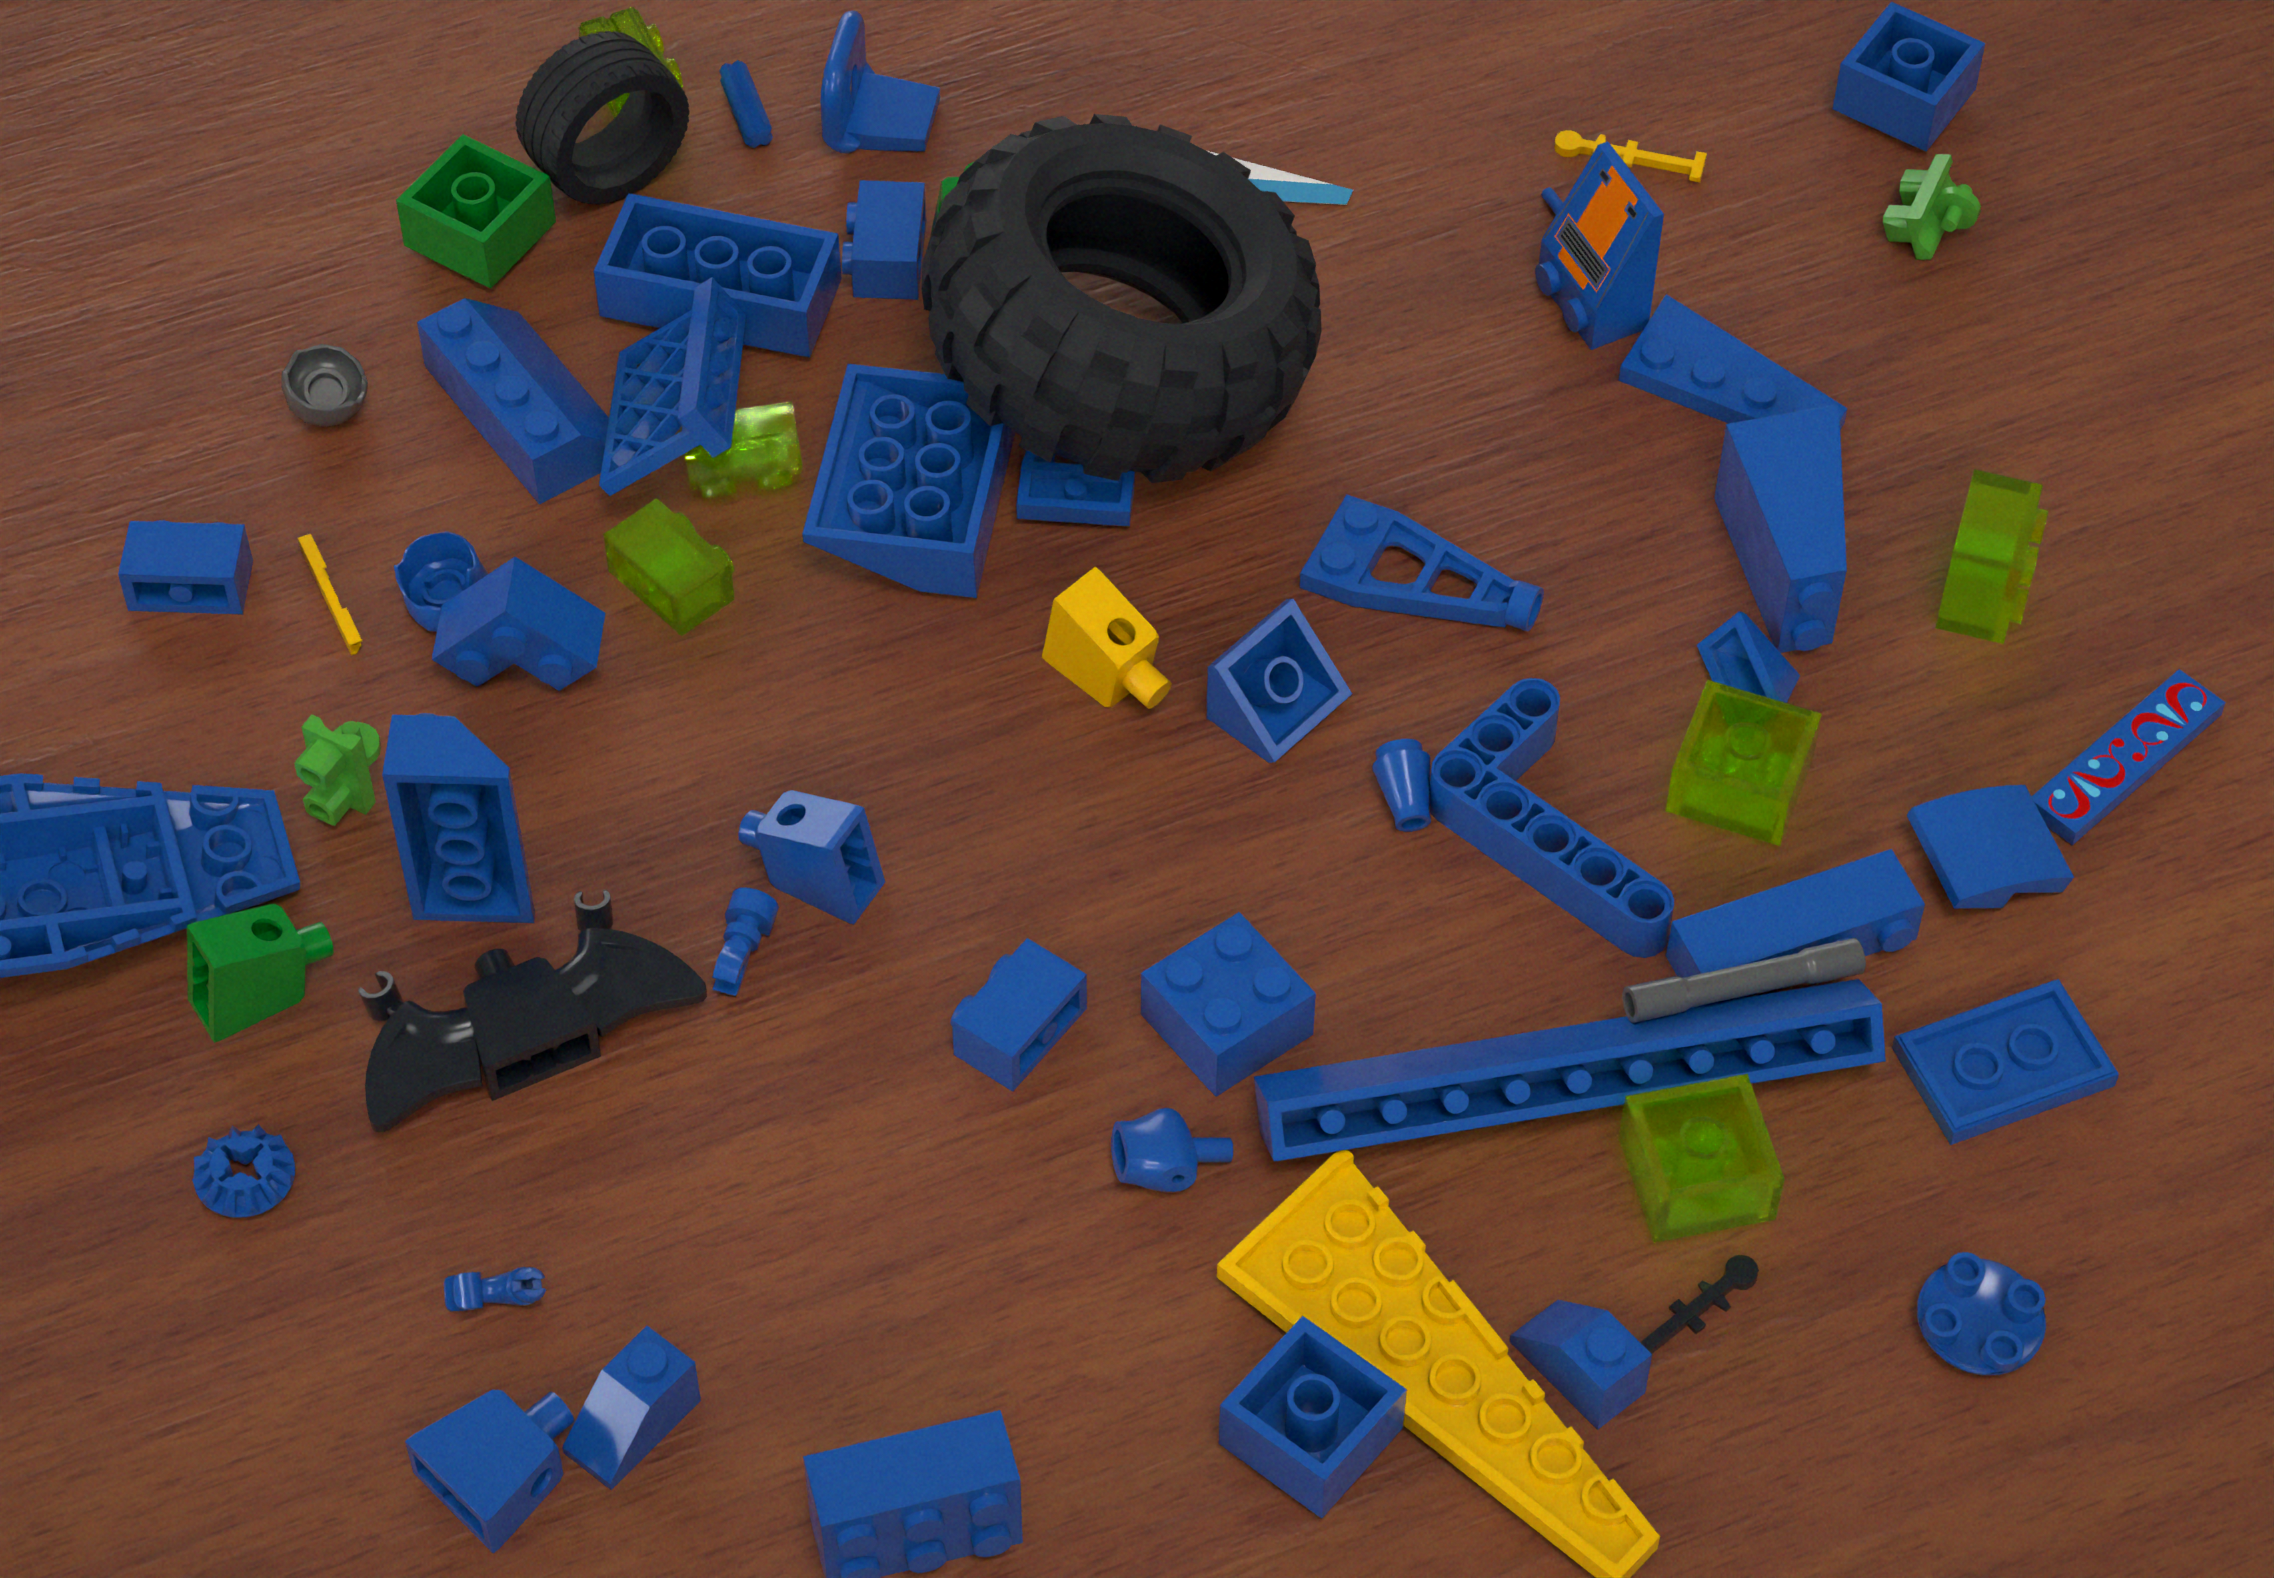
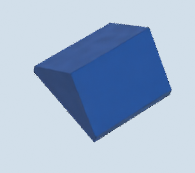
[1207,598,1352,763]

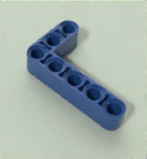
[1429,678,1674,958]

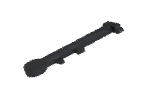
[1640,1255,1759,1354]

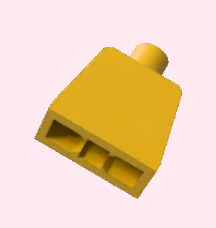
[1042,567,1172,709]

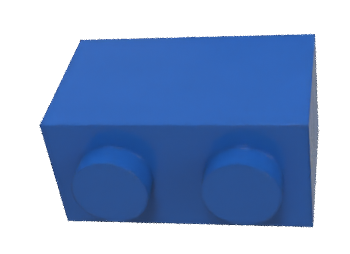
[842,180,927,300]
[118,520,253,615]
[951,938,1087,1092]

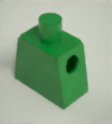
[187,904,334,1043]

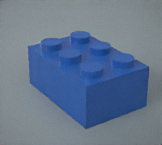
[803,1410,1023,1578]

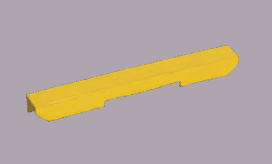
[298,534,362,656]

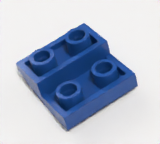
[1907,785,2074,909]

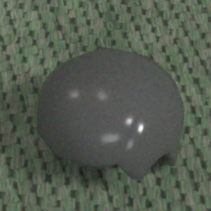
[281,344,368,427]

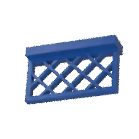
[599,277,746,496]

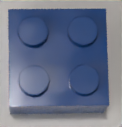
[1833,2,1985,152]
[1141,912,1316,1097]
[1219,1316,1407,1518]

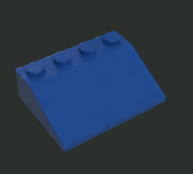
[802,364,1015,598]

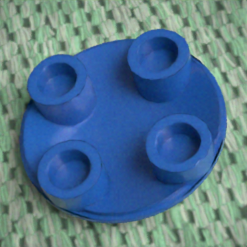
[1917,1252,2046,1376]

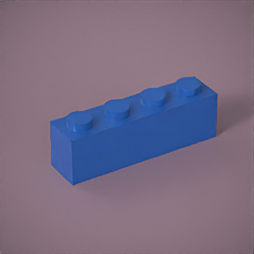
[1666,849,1925,1001]

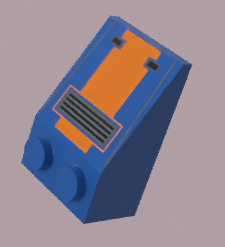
[1535,141,1664,350]

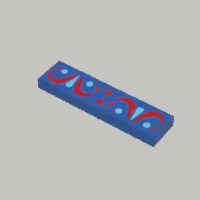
[2031,669,2226,845]

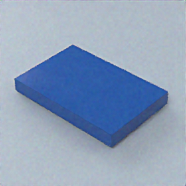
[1892,979,2119,1145]

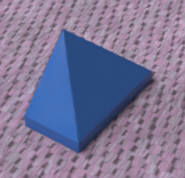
[1697,611,1800,737]

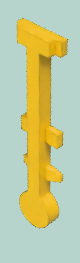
[1554,130,1707,183]

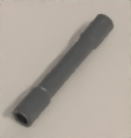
[1622,938,1866,1023]

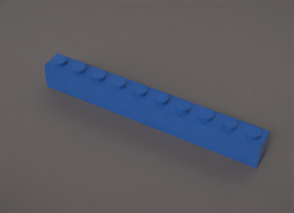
[1254,979,1886,1161]

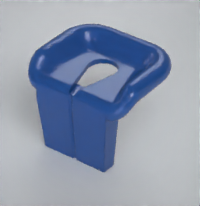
[820,10,940,154]

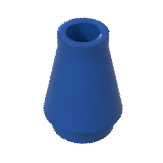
[1372,739,1431,832]

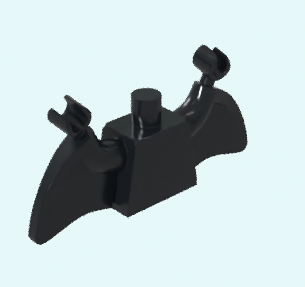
[358,890,707,1132]

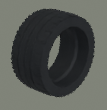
[515,31,690,205]

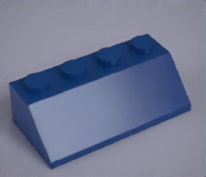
[417,298,609,504]
[382,713,535,923]

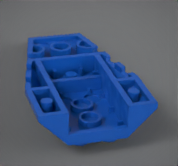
[0,773,300,978]

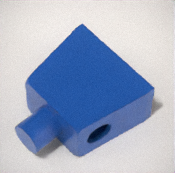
[738,790,885,925]
[405,1389,574,1553]

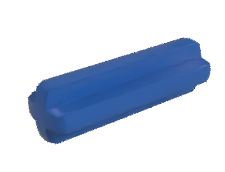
[719,60,773,148]

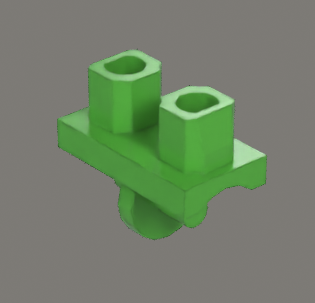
[1883,154,1981,260]
[294,715,381,825]

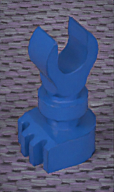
[712,887,779,996]

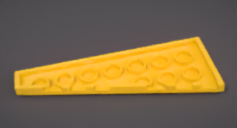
[1217,1150,1660,1578]

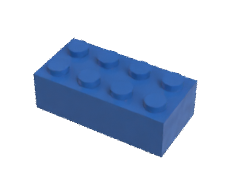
[594,193,842,358]

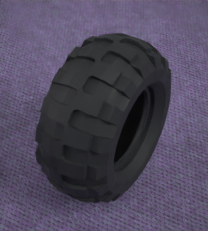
[921,114,1322,483]

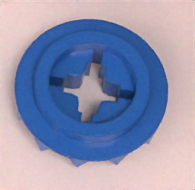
[192,1124,295,1218]

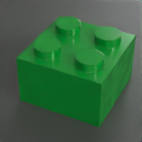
[396,134,556,289]

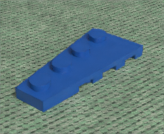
[1619,294,1847,430]

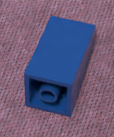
[1714,405,1847,653]

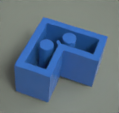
[432,557,605,691]

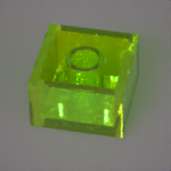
[1935,469,2049,644]
[1666,680,1822,846]
[1619,1074,1785,1243]

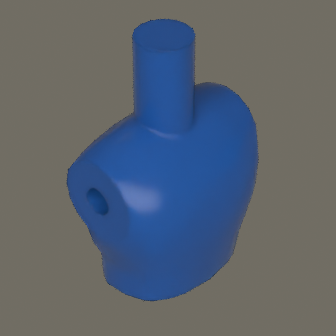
[1111,1108,1233,1192]

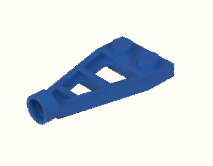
[1016,451,1135,526]
[1300,494,1544,632]

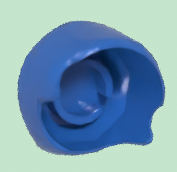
[394,531,488,632]

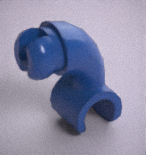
[444,1267,546,1312]

